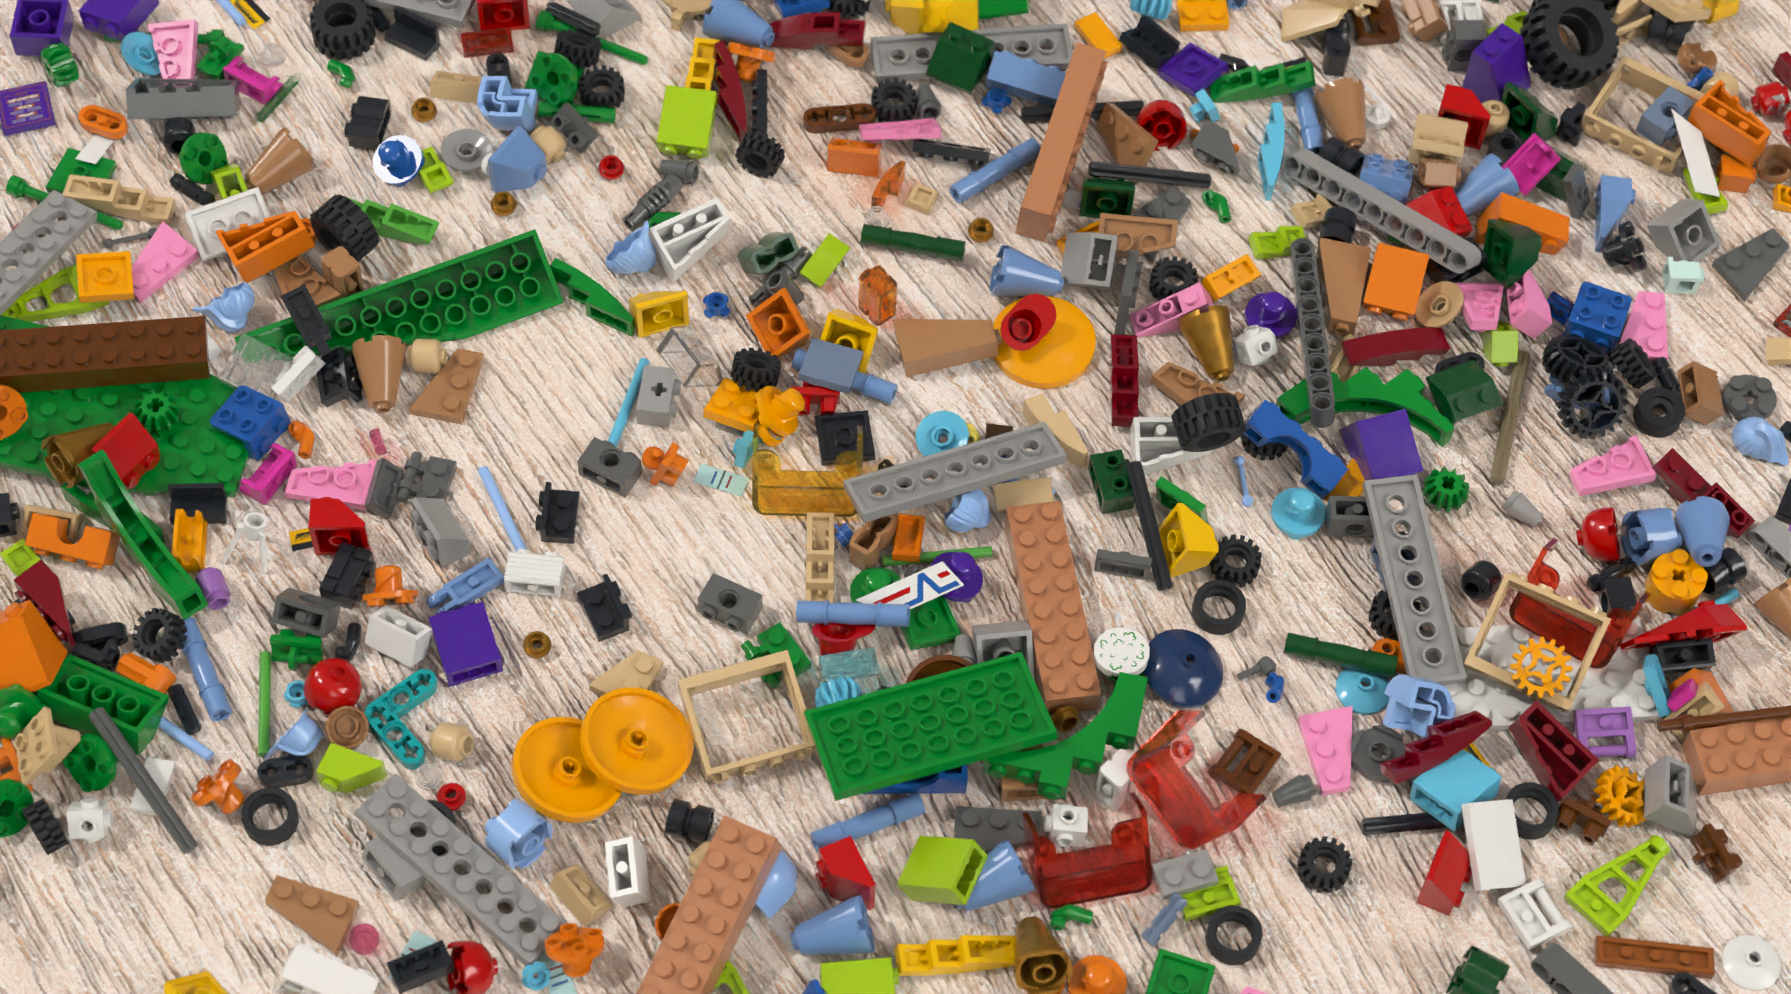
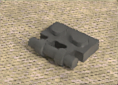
[396,451,457,503]

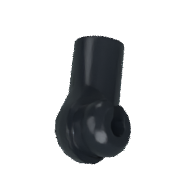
[1219,53,1250,72]
[335,622,362,662]

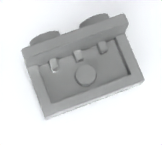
[1150,849,1219,900]

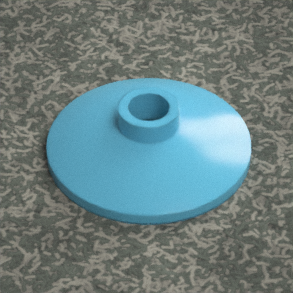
[121,32,161,76]
[915,411,969,456]
[1335,667,1390,715]

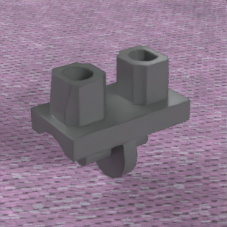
[550,103,599,154]

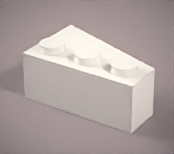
[649,197,730,284]
[1130,417,1213,475]
[272,944,379,994]

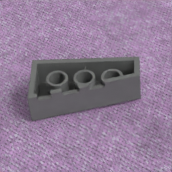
[126,78,240,120]

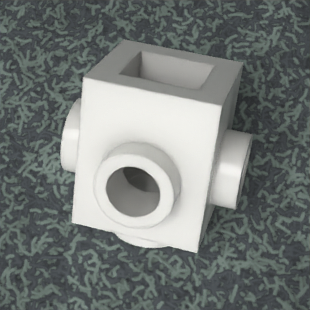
[1232,325,1278,366]
[66,797,114,842]
[1044,803,1088,847]

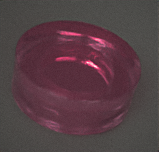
[369,427,388,456]
[349,923,380,955]

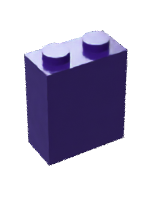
[78,0,160,41]
[428,602,503,687]

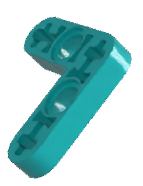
[365,669,438,770]

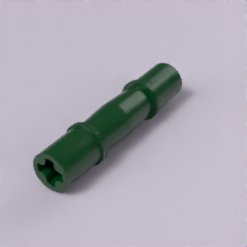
[860,224,966,262]
[1284,632,1399,678]

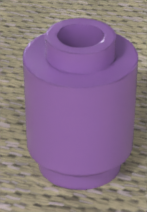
[195,567,230,610]

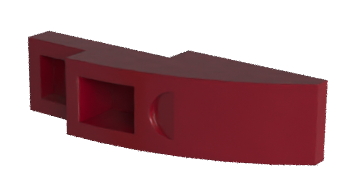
[766,12,866,50]
[1652,448,1755,539]

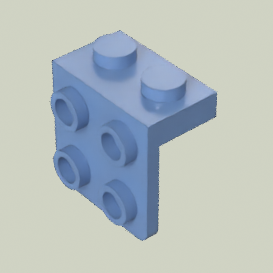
[1359,153,1414,205]

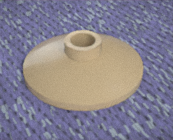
[1415,281,1464,328]

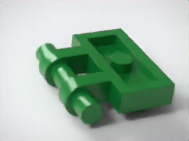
[741,622,812,689]

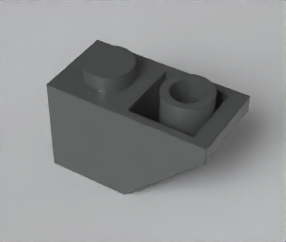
[1191,119,1239,175]

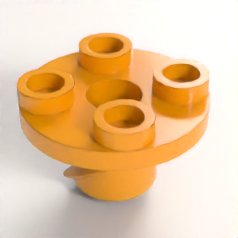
[755,386,805,437]

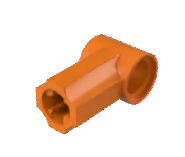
[116,652,177,694]

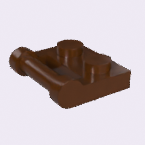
[1348,0,1400,46]
[1207,729,1282,800]

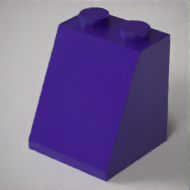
[1462,23,1531,103]
[1339,409,1424,481]

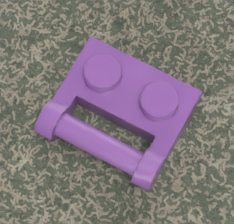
[1573,706,1636,758]

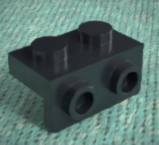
[1118,15,1180,68]

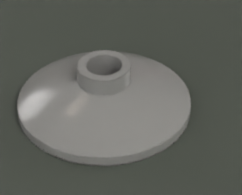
[441,129,492,172]

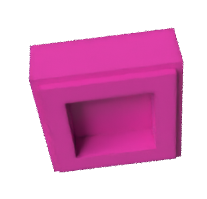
[1667,678,1698,712]

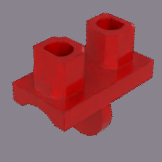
[792,382,840,415]

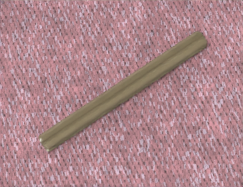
[1490,350,1530,485]

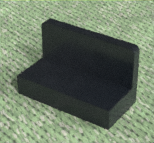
[384,6,440,61]
[168,483,228,524]

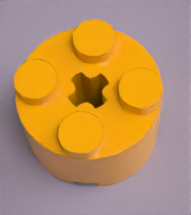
[1644,549,1708,615]

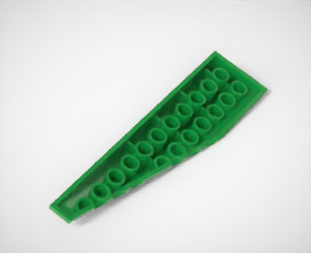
[234,229,564,363]

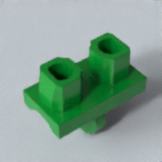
[196,35,245,80]
[270,629,323,671]

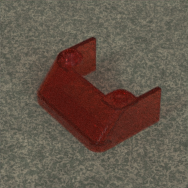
[1509,537,1651,669]
[1127,710,1266,849]
[1022,792,1153,909]

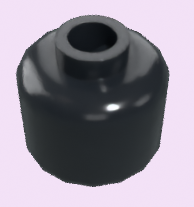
[162,117,196,155]
[1461,560,1502,601]

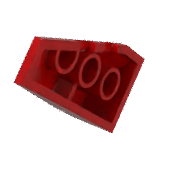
[1620,600,1747,650]

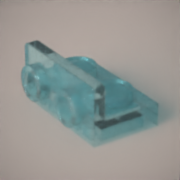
[818,647,879,682]

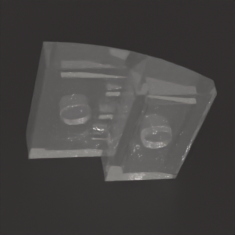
[218,333,295,399]

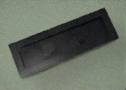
[752,69,767,136]
[913,139,991,165]

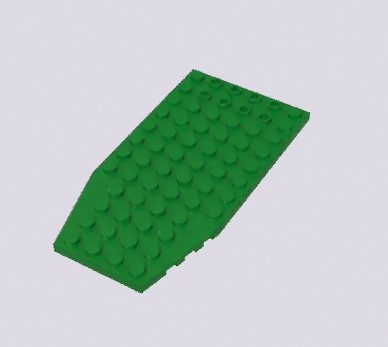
[0,315,250,497]

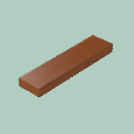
[1594,935,1715,979]

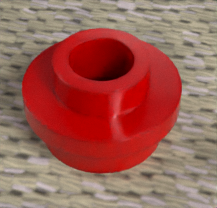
[598,155,624,180]
[437,783,466,811]

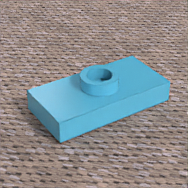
[1643,654,1671,717]

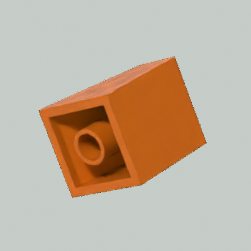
[1362,242,1429,321]
[0,600,68,692]

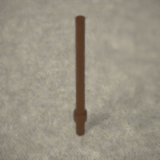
[1657,705,1791,732]

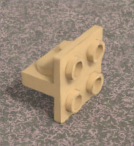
[1408,113,1468,167]
[14,707,81,786]

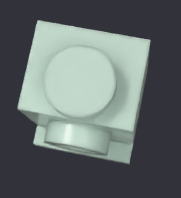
[1662,257,1704,294]

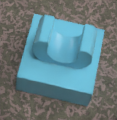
[1189,89,1220,123]

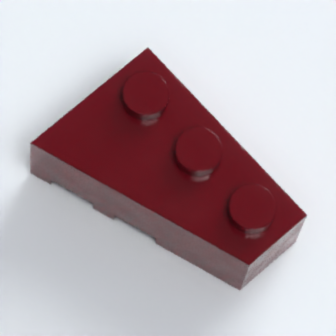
[1509,700,1599,802]

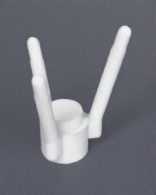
[221,512,267,574]

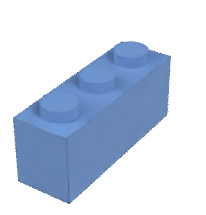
[985,51,1066,106]

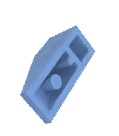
[1595,175,1636,252]

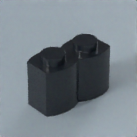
[1321,18,1351,76]
[344,96,392,150]

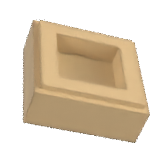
[905,183,939,215]

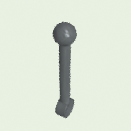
[104,228,157,248]

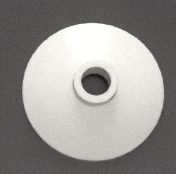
[1721,935,1781,991]

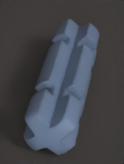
[1141,893,1188,946]

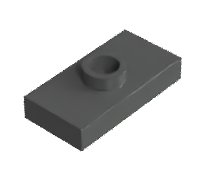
[1562,163,1590,219]
[364,458,404,519]
[1094,549,1152,580]

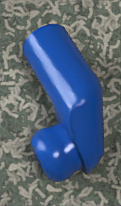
[1686,67,1714,91]
[1265,672,1285,703]

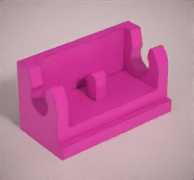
[223,56,283,106]
[1502,133,1561,196]
[239,443,298,505]

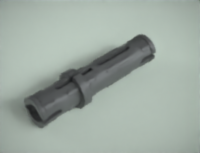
[749,247,812,308]

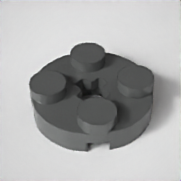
[1721,375,1777,422]
[1351,725,1405,783]

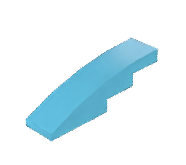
[1257,102,1285,201]

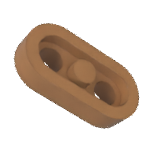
[825,44,869,68]

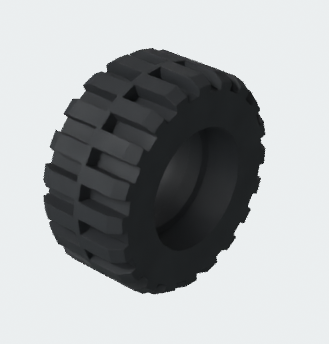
[1520,0,1619,90]

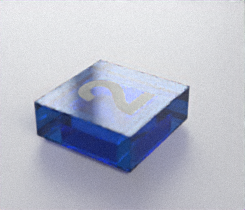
[1547,291,1574,326]

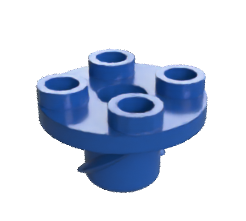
[373,135,425,187]

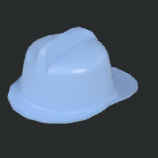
[265,707,323,760]

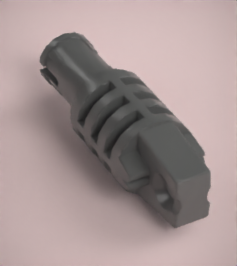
[622,174,683,231]

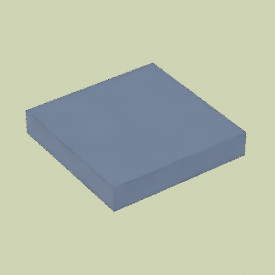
[798,338,864,394]

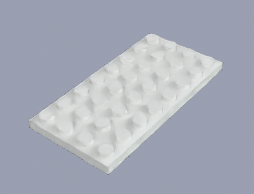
[1421,617,1661,731]

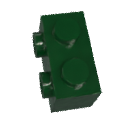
[1088,449,1135,514]

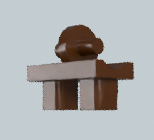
[1556,794,1612,845]
[1690,824,1743,884]

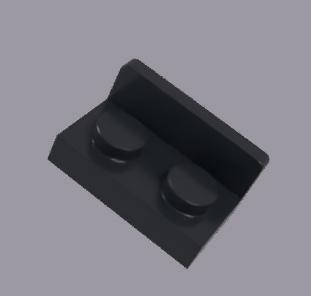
[317,346,363,407]
[535,482,580,544]
[577,574,632,642]
[386,940,456,994]

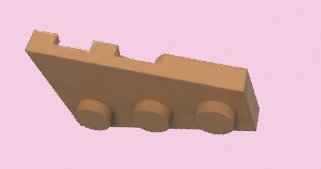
[1096,103,1158,185]
[1098,213,1178,261]
[273,255,342,307]
[409,348,484,424]
[1150,362,1245,406]
[265,875,360,957]

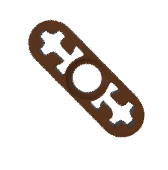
[803,103,876,134]

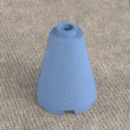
[702,0,775,49]
[1454,154,1519,217]
[989,244,1064,297]
[1674,496,1730,567]
[956,839,1035,912]
[791,895,875,955]

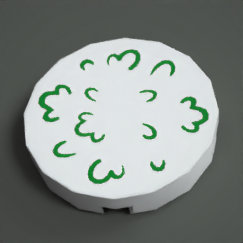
[1094,627,1150,677]

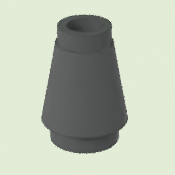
[916,84,942,119]
[659,159,699,185]
[766,271,804,305]
[1272,774,1317,808]

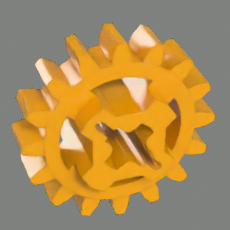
[1510,637,1573,699]
[1594,765,1646,828]

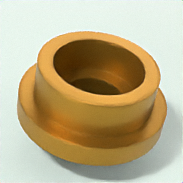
[411,98,437,122]
[491,191,517,216]
[968,218,994,243]
[523,631,551,659]
[1051,705,1079,732]

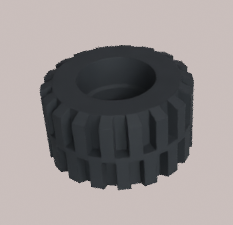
[309,0,376,61]
[310,194,379,262]
[1171,393,1246,452]

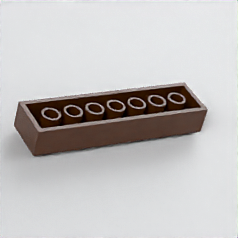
[0,316,210,393]

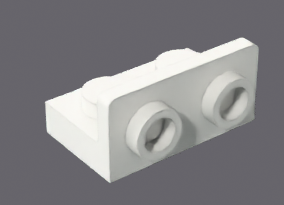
[270,346,326,402]

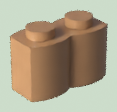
[849,514,896,570]

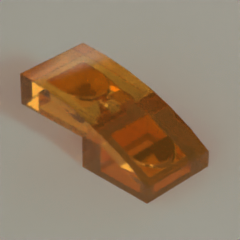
[871,161,906,214]

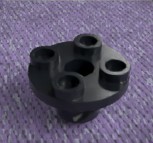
[1602,220,1648,272]

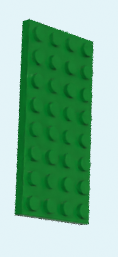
[804,652,1057,801]

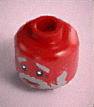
[1750,81,1790,117]

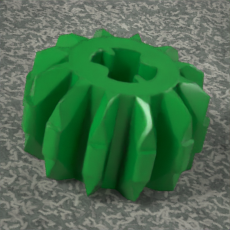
[41,42,79,87]
[133,388,181,436]
[1423,466,1470,514]

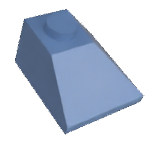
[488,126,547,193]

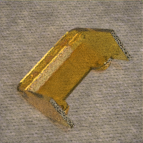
[752,424,863,517]

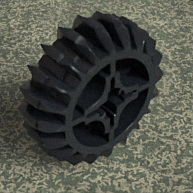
[1542,334,1614,390]
[1555,367,1629,440]

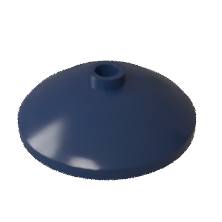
[1143,629,1223,708]

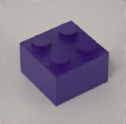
[10,0,74,56]

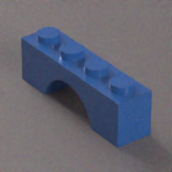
[1243,399,1348,499]
[863,765,968,794]

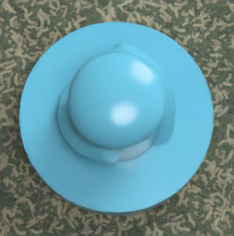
[1270,488,1326,540]

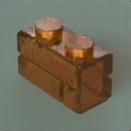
[858,265,898,326]

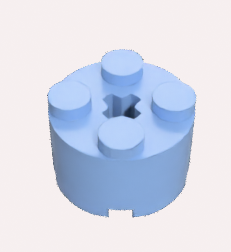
[484,799,553,870]

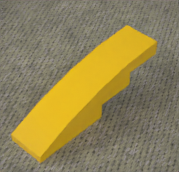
[685,37,720,91]
[894,935,1016,976]

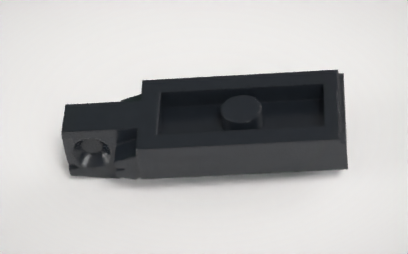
[281,284,332,359]

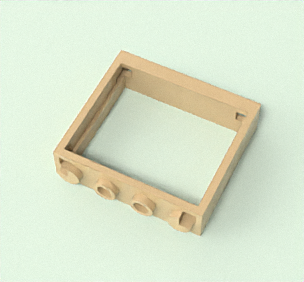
[1581,56,1705,174]
[1464,572,1611,714]
[678,650,816,784]

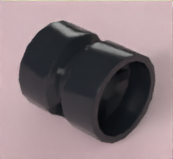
[1646,12,1689,52]
[1319,136,1365,176]
[1318,207,1357,244]
[1703,547,1747,596]
[665,798,715,844]

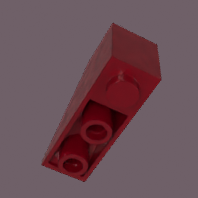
[13,559,75,647]

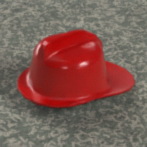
[1000,294,1057,351]
[811,623,876,658]

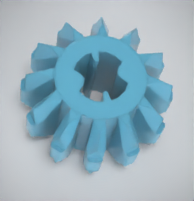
[1130,0,1173,20]
[815,675,863,708]

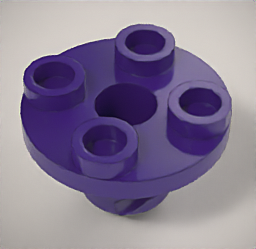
[1244,291,1297,339]
[930,551,983,603]

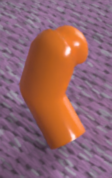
[288,420,315,459]

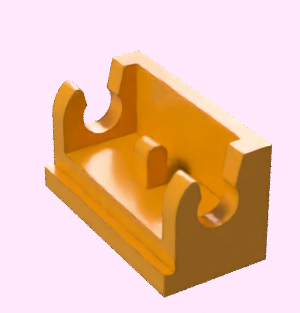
[1201,254,1262,303]
[172,509,208,572]

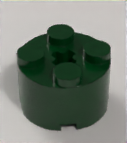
[1446,945,1510,994]

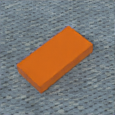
[892,514,925,563]

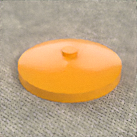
[993,296,1096,389]
[580,687,694,795]
[511,717,622,823]

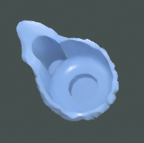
[605,221,657,274]
[192,282,255,332]
[1732,416,1788,466]
[943,489,991,532]

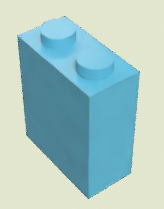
[1410,749,1502,832]

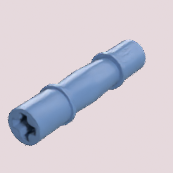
[1291,87,1324,156]
[949,138,1041,204]
[792,348,898,405]
[796,600,910,627]
[181,617,232,722]
[810,792,925,854]

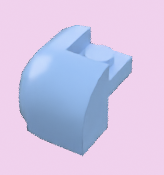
[477,76,539,131]
[1382,674,1456,738]
[755,849,797,919]

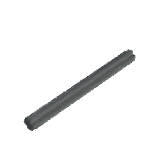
[89,707,198,854]

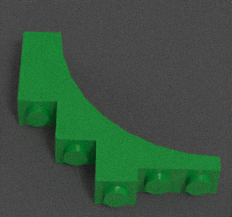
[1276,367,1455,447]
[78,450,208,620]
[983,672,1148,800]

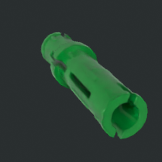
[538,101,616,124]

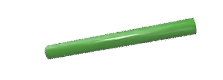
[882,546,992,567]
[258,651,271,758]

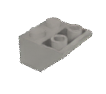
[1061,232,1119,292]
[410,497,471,568]
[1644,755,1697,837]

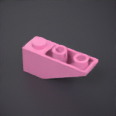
[1506,269,1552,339]
[1129,282,1214,338]

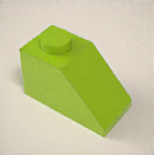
[210,163,248,200]
[1480,321,1518,366]
[316,743,386,794]

